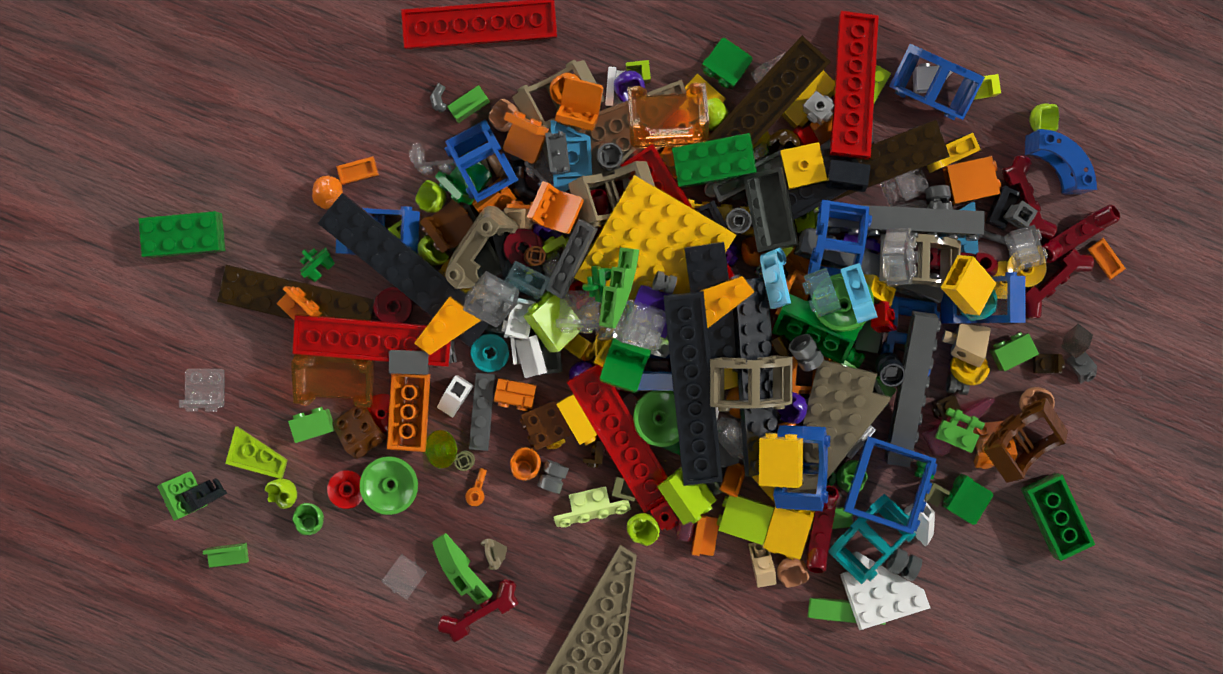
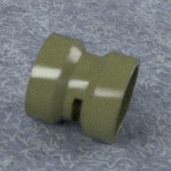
[454,450,475,471]

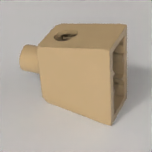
[942,324,991,368]

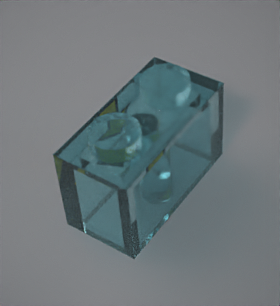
[503,261,550,300]
[802,268,841,317]

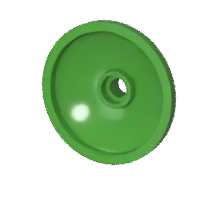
[813,273,874,332]
[633,390,679,447]
[360,456,418,515]

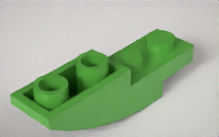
[432,533,493,605]

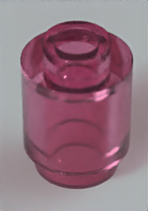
[675,518,697,542]

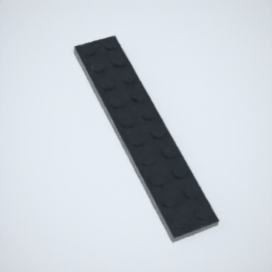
[318,193,495,347]
[733,277,778,477]
[663,291,723,486]

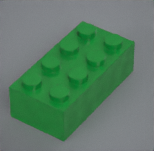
[672,133,757,188]
[138,211,225,258]
[771,294,861,364]
[1021,472,1096,561]

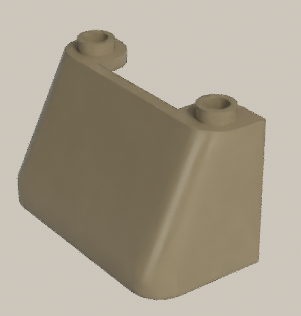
[446,206,520,289]

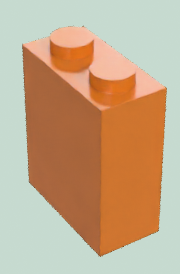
[942,156,1001,205]

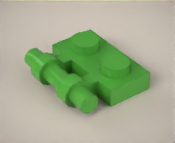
[935,408,985,453]

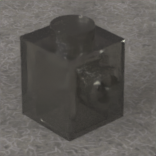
[1061,324,1093,359]

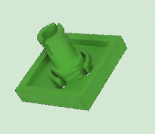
[157,471,207,521]

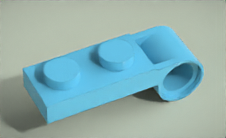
[760,248,791,309]
[840,263,878,324]

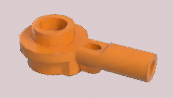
[465,468,487,506]

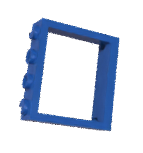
[843,436,937,534]

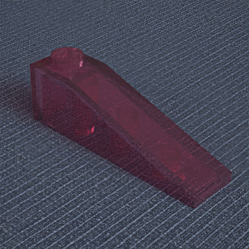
[922,397,995,456]

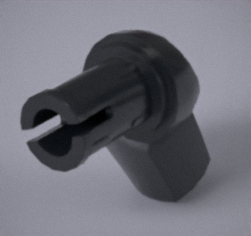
[512,160,537,202]

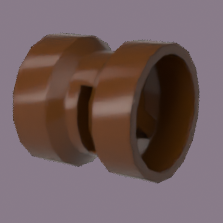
[523,246,546,266]

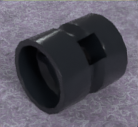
[875,352,906,387]

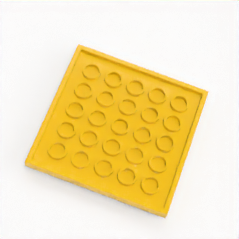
[574,175,736,310]

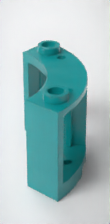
[828,494,919,584]

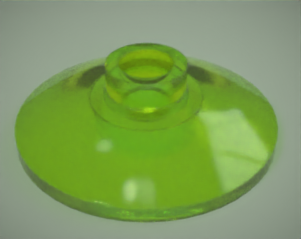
[426,430,457,468]

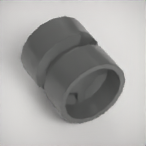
[597,143,623,171]
[925,185,953,210]
[724,208,752,235]
[789,334,824,371]
[537,460,569,494]
[886,548,923,581]

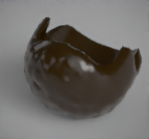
[766,129,801,155]

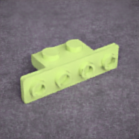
[554,486,631,527]

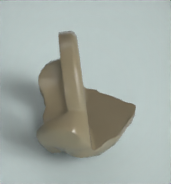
[481,539,507,570]

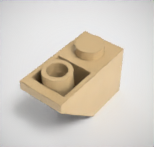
[748,541,776,588]

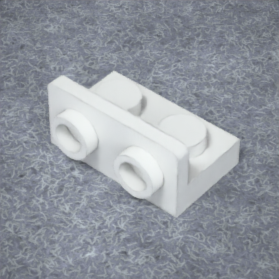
[501,297,536,340]

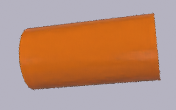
[387,373,430,452]

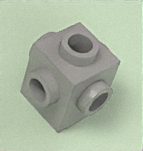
[803,91,834,125]

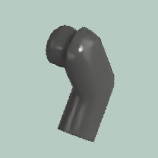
[430,83,446,113]

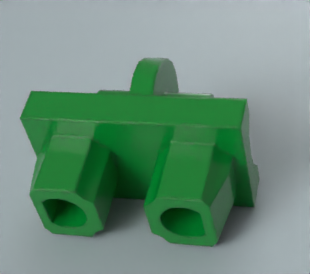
[300,247,335,282]
[582,266,611,304]

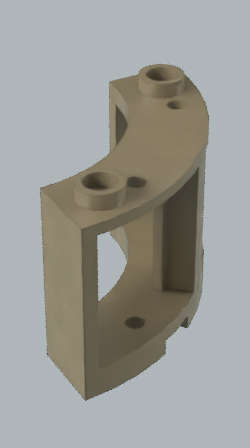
[512,60,606,131]
[568,161,655,229]
[879,233,961,291]
[710,356,792,411]

